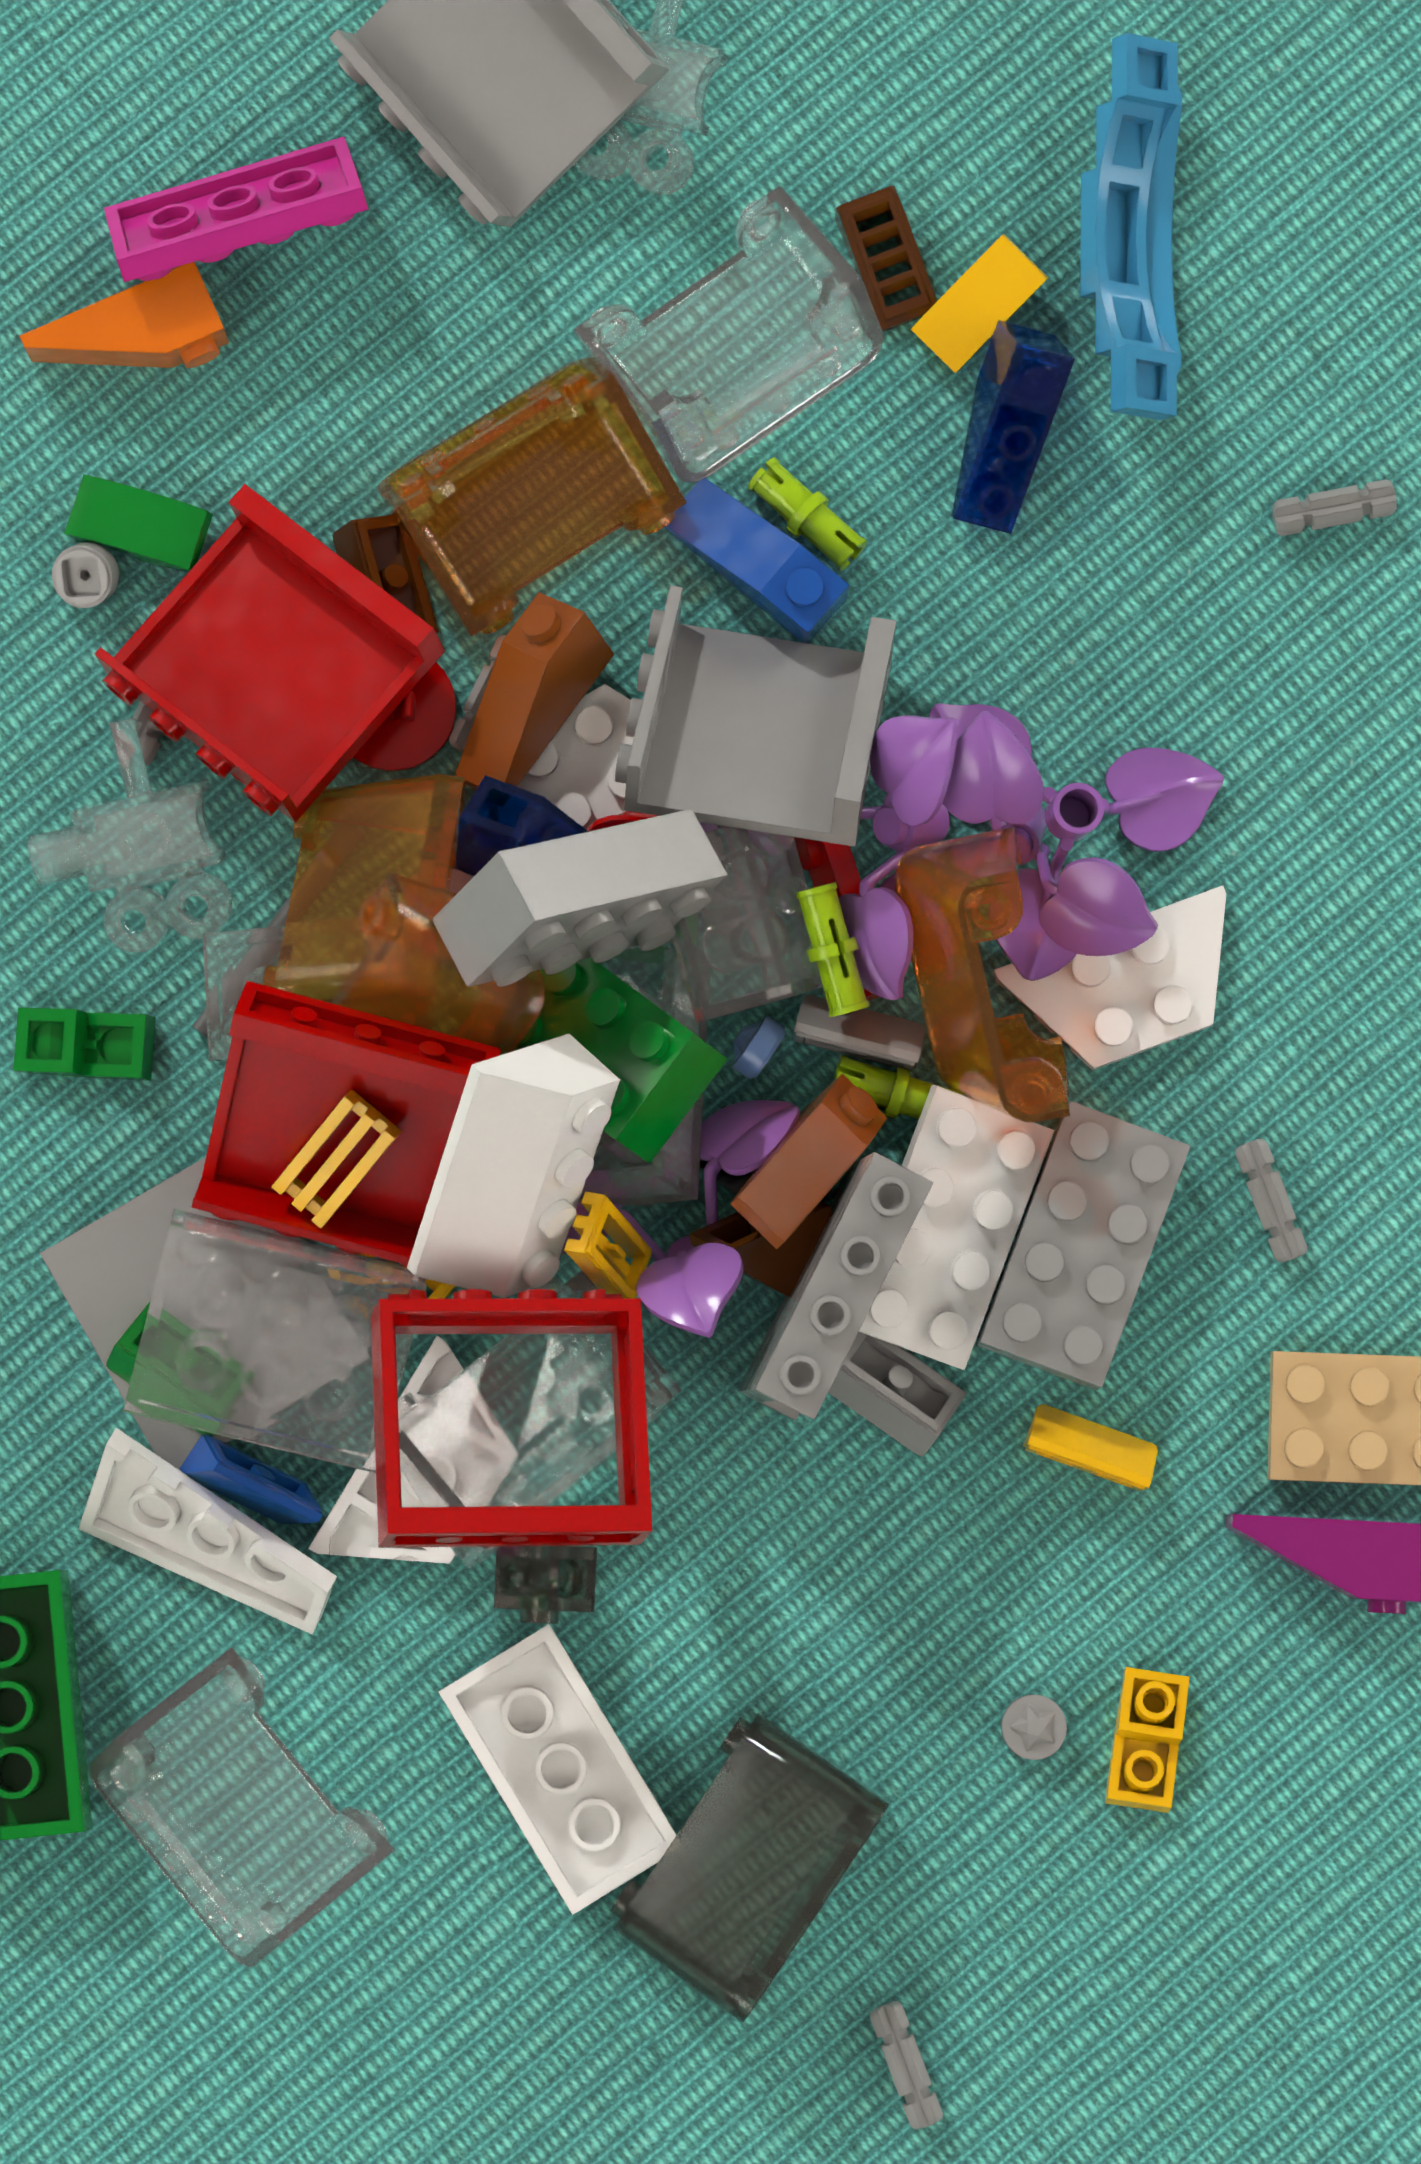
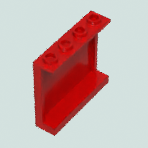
[94,484,445,823]
[191,981,501,1268]

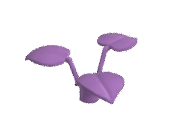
[928,703,1224,981]
[878,710,1158,965]
[738,715,959,1000]
[561,1100,800,1338]

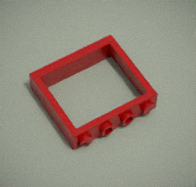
[370,1289,652,1548]

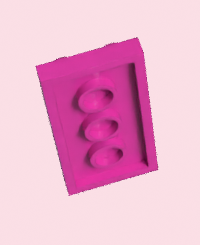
[104,136,368,282]

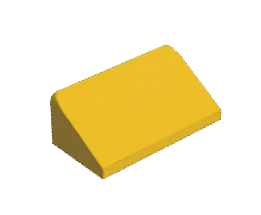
[1023,1404,1158,1491]

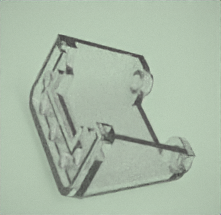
[574,186,884,483]
[398,1271,682,1571]
[89,1647,394,1967]

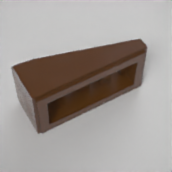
[835,186,937,333]

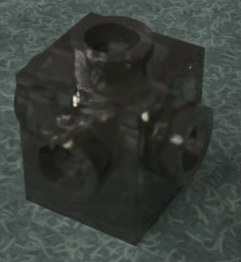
[494,1546,597,1624]

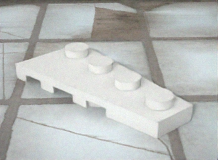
[79,1428,337,1635]

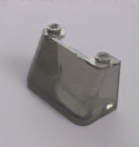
[609,1713,889,2023]

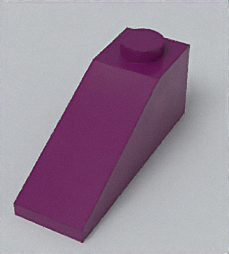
[1226,1514,1421,1614]

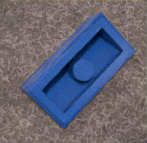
[180,1434,323,1524]

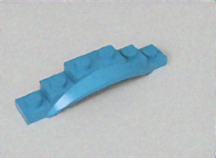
[1080,33,1182,420]

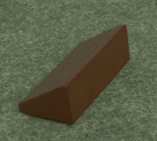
[332,512,439,634]

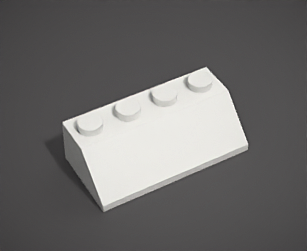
[407,1034,620,1298]

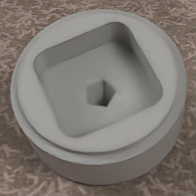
[52,542,119,608]
[1001,1694,1067,1760]

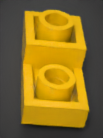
[911,234,1049,373]
[1105,1667,1190,1813]

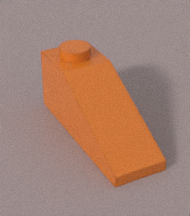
[19,262,229,368]

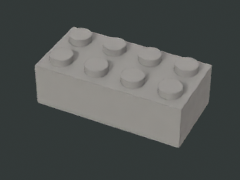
[432,809,728,987]
[976,1101,1190,1390]

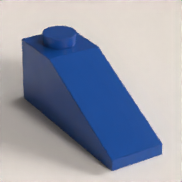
[662,476,849,644]

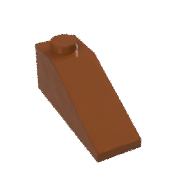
[455,592,614,803]
[730,1074,888,1249]

